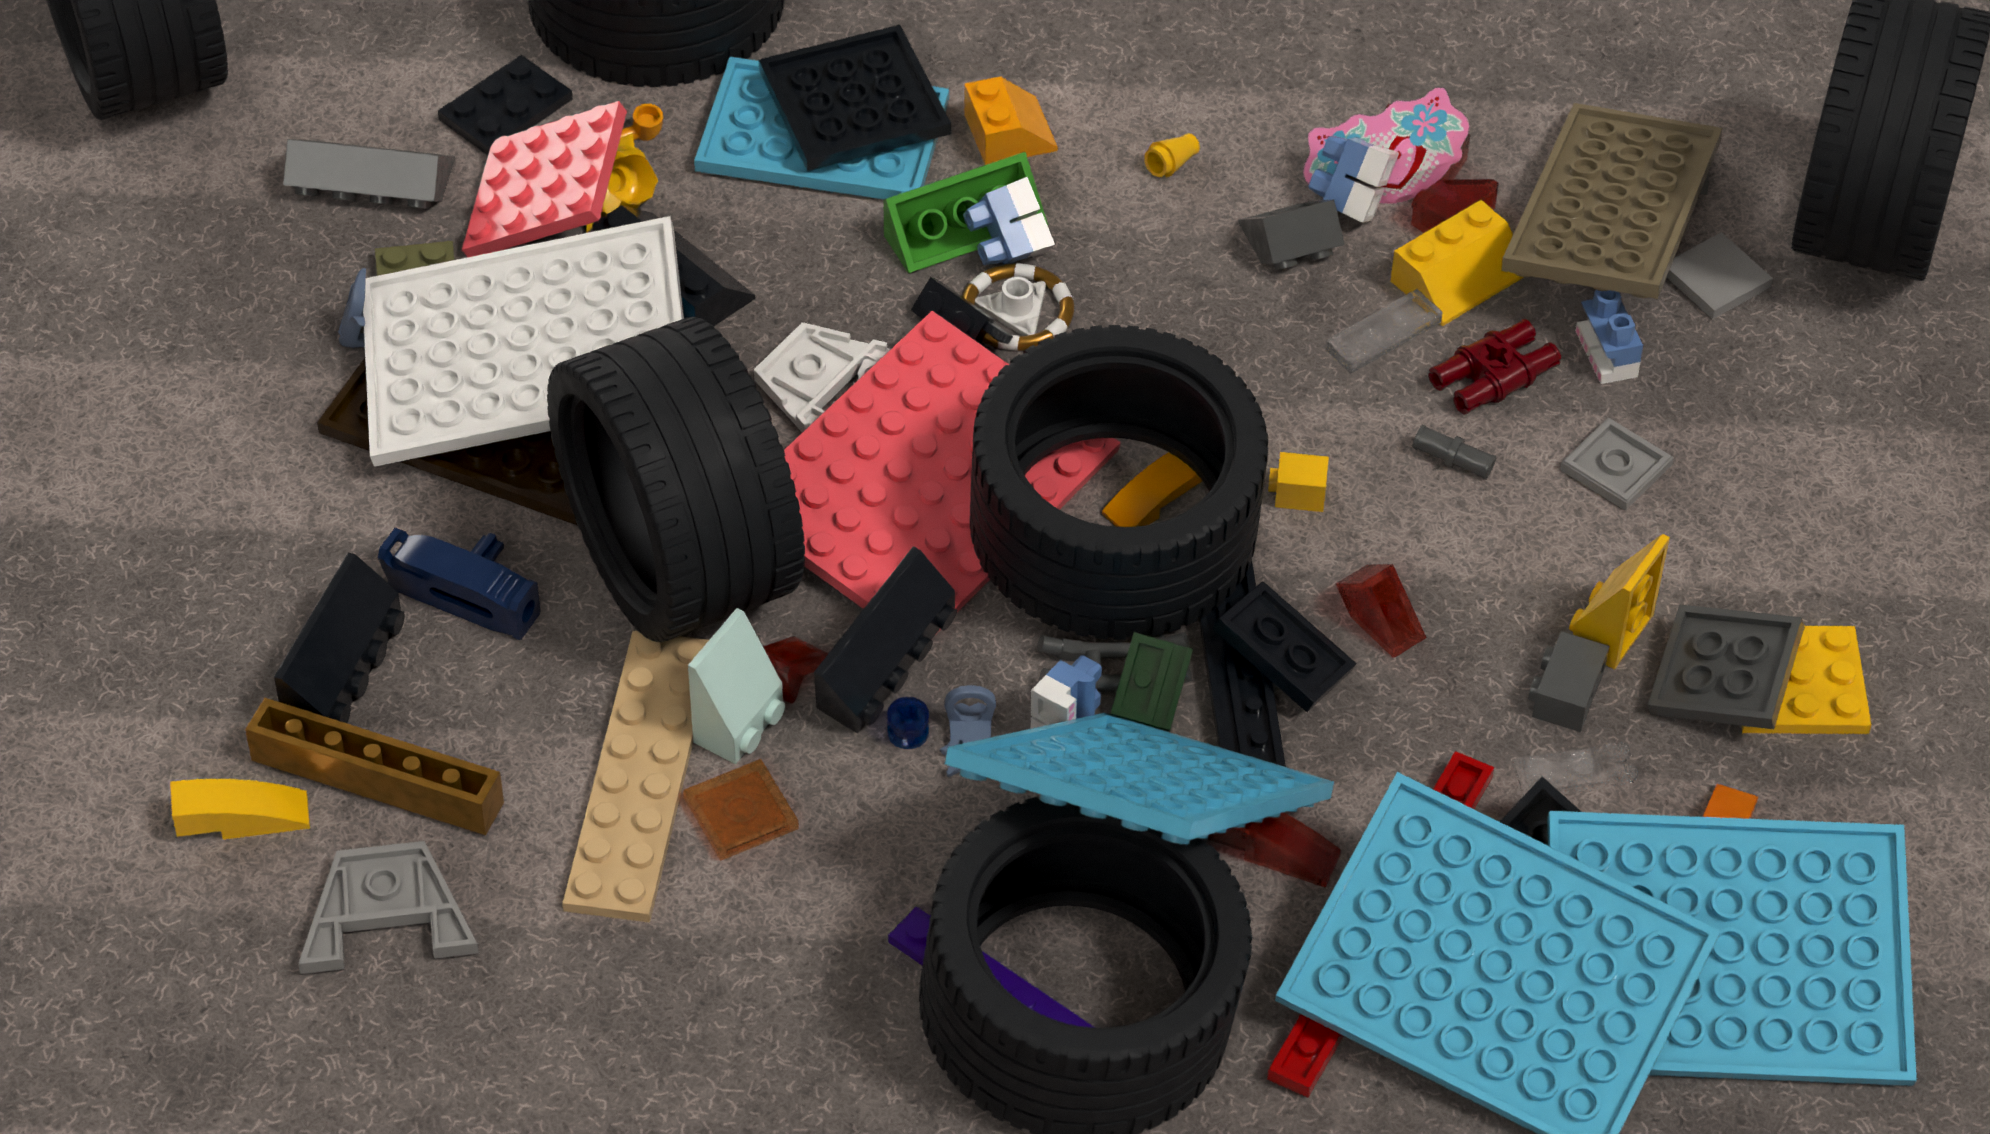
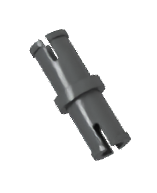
[1412,424,1497,480]

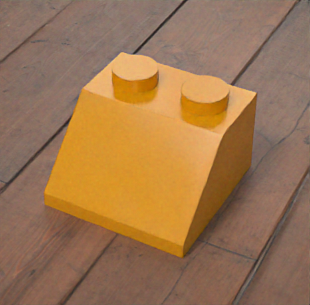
[964,76,1058,165]

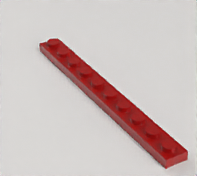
[1267,751,1494,1098]

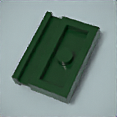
[1111,632,1193,731]

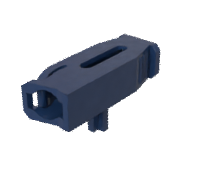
[377,528,541,640]

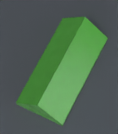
[883,152,1048,273]

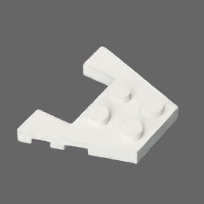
[754,322,891,432]

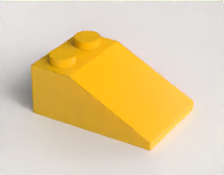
[1569,534,1670,670]

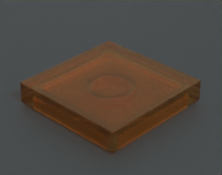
[683,759,799,861]

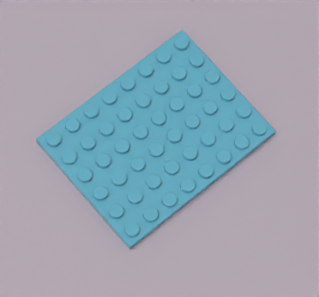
[945,713,1334,844]
[1275,772,1721,1134]
[1548,811,1917,1086]

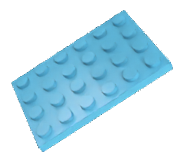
[694,57,949,199]

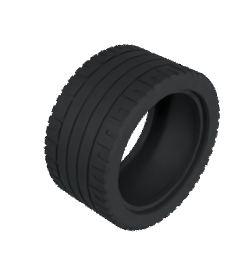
[46,0,228,120]
[528,0,785,87]
[1791,0,1990,281]
[547,317,805,643]
[970,325,1268,640]
[919,796,1252,1134]

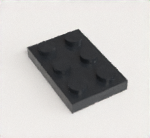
[438,54,573,156]
[1212,581,1357,712]

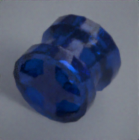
[887,697,929,749]

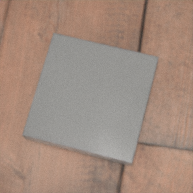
[1667,232,1773,319]
[1560,417,1674,511]

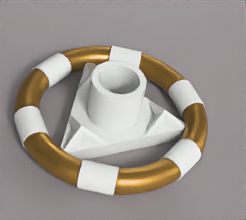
[962,263,1074,351]

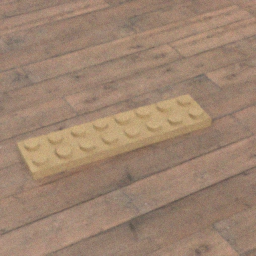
[563,631,709,922]

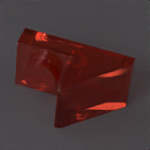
[763,636,828,704]

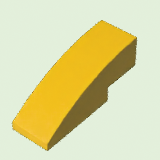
[170,779,310,840]

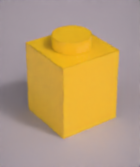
[1268,452,1329,512]

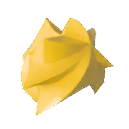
[586,133,658,233]

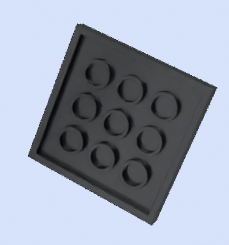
[758,25,951,171]

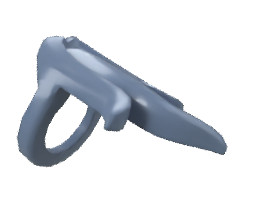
[338,268,366,348]
[940,685,996,777]

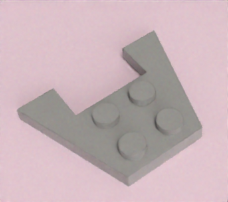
[298,841,479,974]

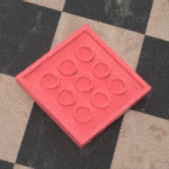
[462,101,627,257]

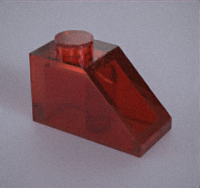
[1411,179,1499,233]
[1336,564,1426,657]

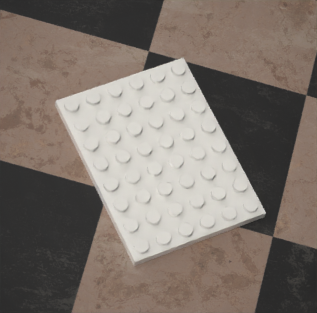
[363,216,684,467]

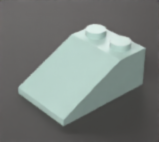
[688,608,785,764]

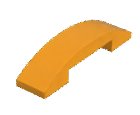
[1102,452,1202,527]

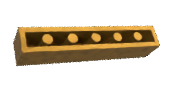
[245,698,504,835]

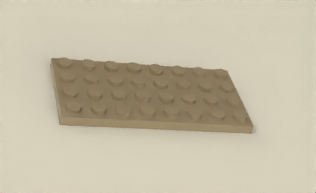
[1502,103,1722,299]

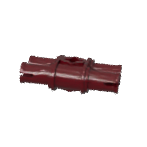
[1428,319,1561,415]

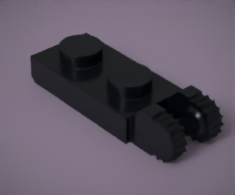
[910,277,1013,358]

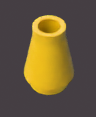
[1144,133,1200,177]

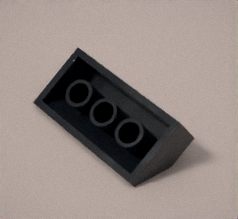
[592,205,756,326]
[814,546,957,733]
[274,552,405,723]

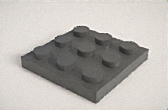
[1647,604,1804,729]

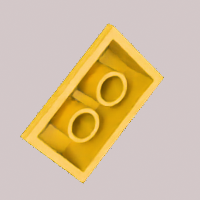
[1391,200,1524,326]

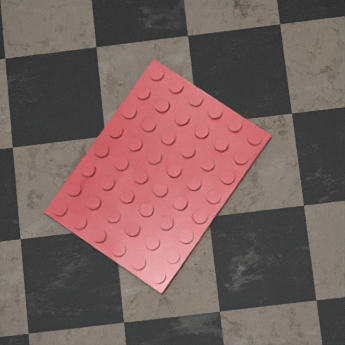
[784,311,1121,634]

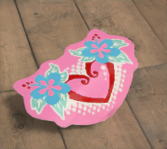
[1303,88,1469,203]

